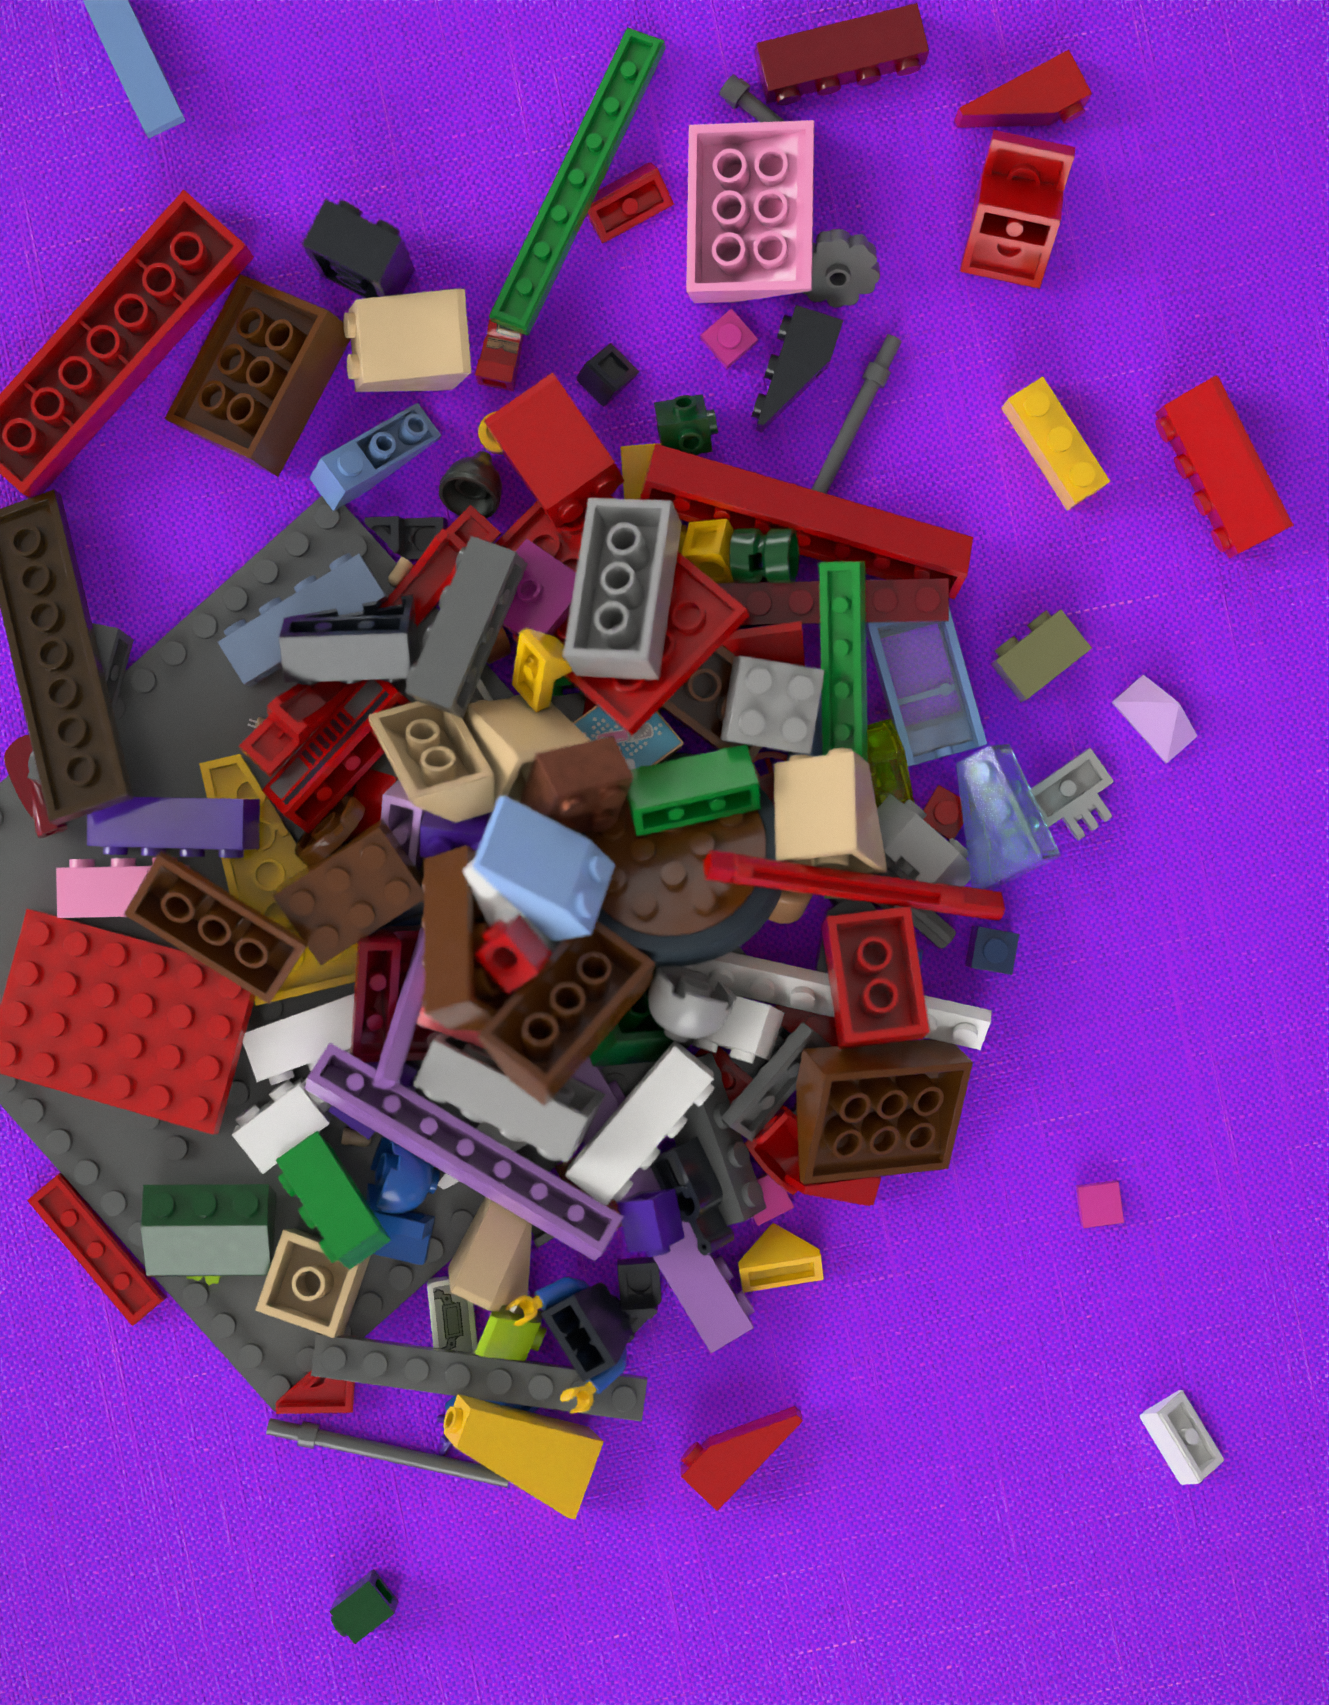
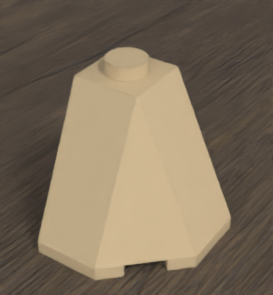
[448,1197,532,1315]

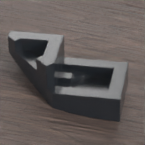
[365,516,448,561]
[617,1257,662,1343]

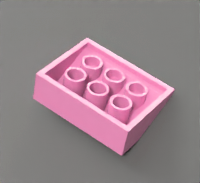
[686,120,815,303]

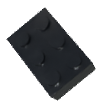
[302,199,415,299]

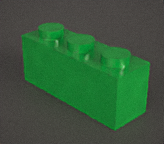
[626,744,761,836]
[276,1131,391,1270]

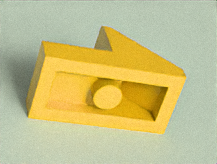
[512,628,573,713]

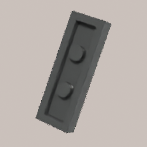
[721,1022,833,1141]

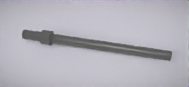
[811,334,902,494]
[266,1418,509,1488]

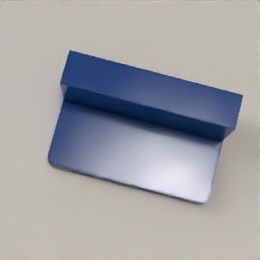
[366,1200,435,1265]

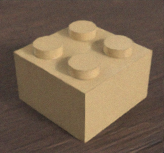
[255,1228,371,1338]

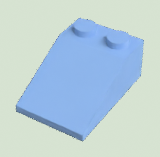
[472,796,615,942]

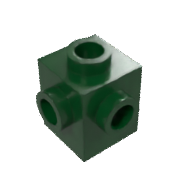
[654,394,718,456]

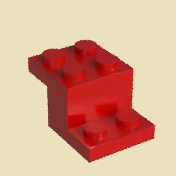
[960,130,1075,289]

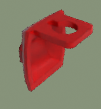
[744,1105,799,1195]

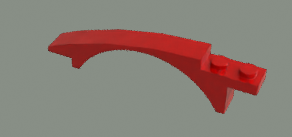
[239,505,501,777]

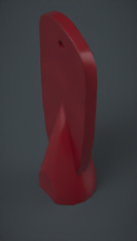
[4,735,68,838]

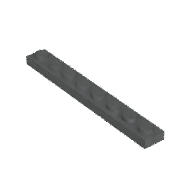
[311,1333,647,1421]

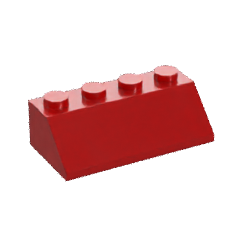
[1155,375,1294,559]

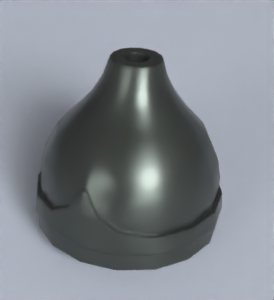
[439,451,502,518]

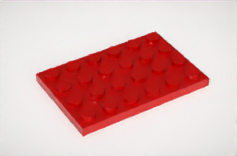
[495,495,750,736]
[0,909,255,1135]

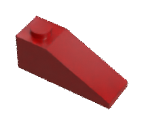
[954,50,1092,128]
[681,1406,803,1511]

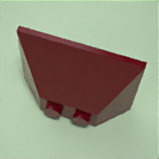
[350,926,519,1063]

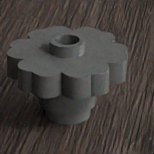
[802,229,880,307]

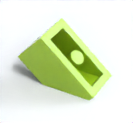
[475,1304,547,1361]

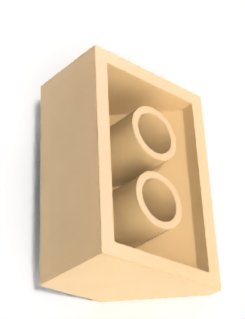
[368,701,495,823]

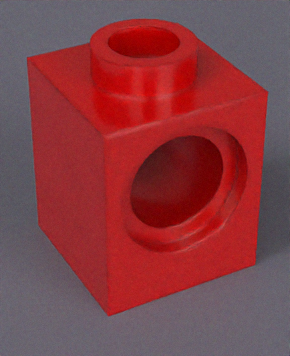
[474,914,553,994]

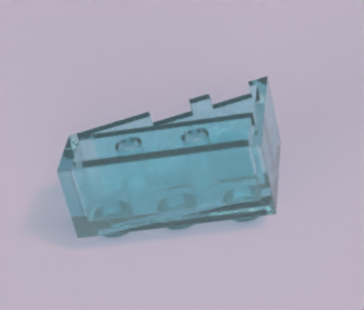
[956,744,1061,890]

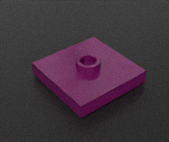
[502,539,577,637]

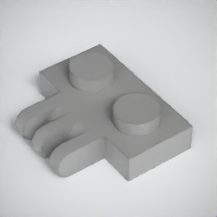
[1021,748,1114,841]

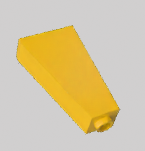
[444,1394,604,1520]

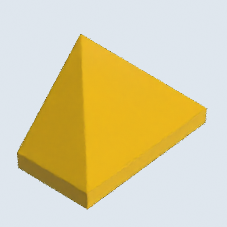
[738,1223,824,1293]

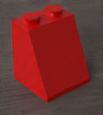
[484,372,625,528]

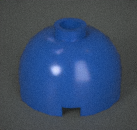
[367,1135,440,1214]

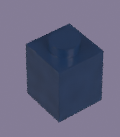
[965,925,1019,975]

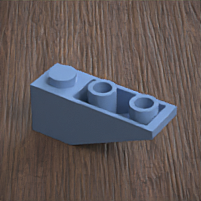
[309,403,441,511]

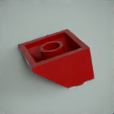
[722,621,805,667]

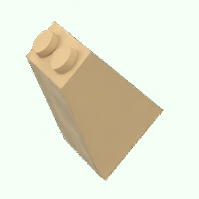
[343,289,471,392]
[462,695,591,806]
[774,748,887,874]

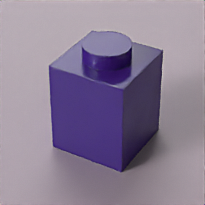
[618,1189,685,1257]

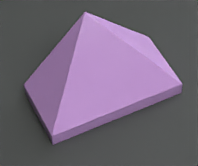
[1111,675,1197,763]

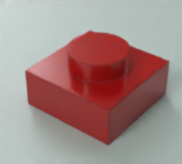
[923,785,974,840]

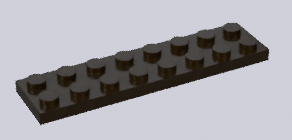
[0,489,134,825]

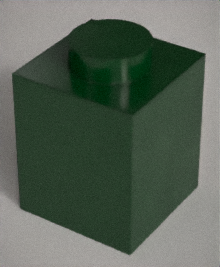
[329,1569,399,1644]

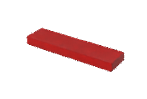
[27,1173,167,1326]

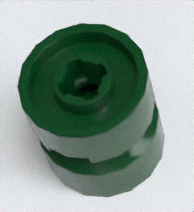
[730,528,799,584]

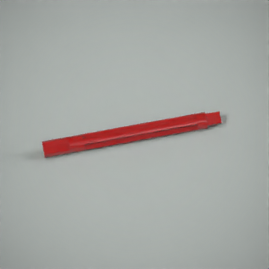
[703,850,1005,921]

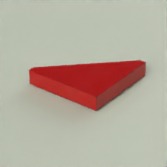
[275,1336,356,1414]

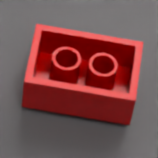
[821,906,930,1049]

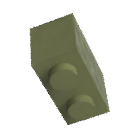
[991,609,1092,702]

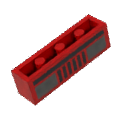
[262,679,412,834]

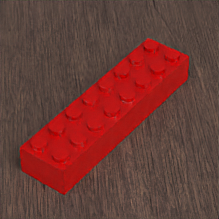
[0,189,254,498]

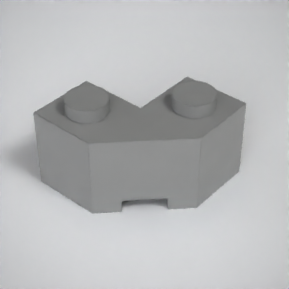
[877,794,977,886]

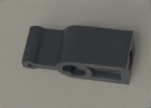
[650,1136,734,1256]

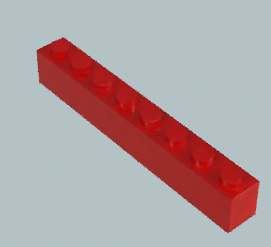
[639,444,973,599]

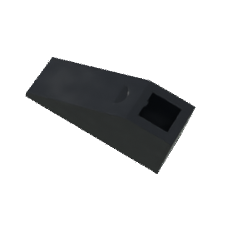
[751,305,843,432]

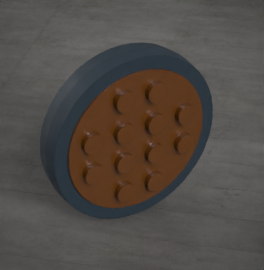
[580,753,782,967]

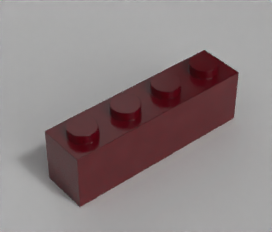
[755,3,929,105]

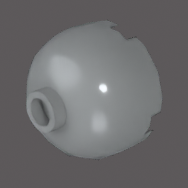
[648,967,736,1042]

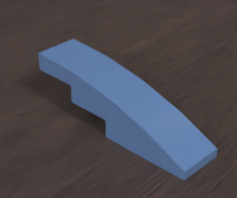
[83,0,186,139]

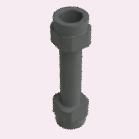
[719,74,784,122]

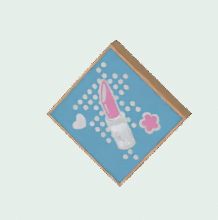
[573,705,684,770]

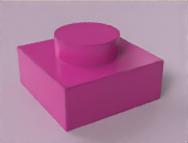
[700,308,758,369]

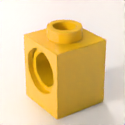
[681,519,735,583]

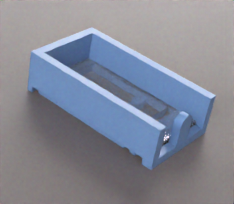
[866,608,987,768]

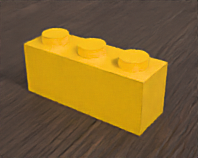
[1001,376,1110,511]

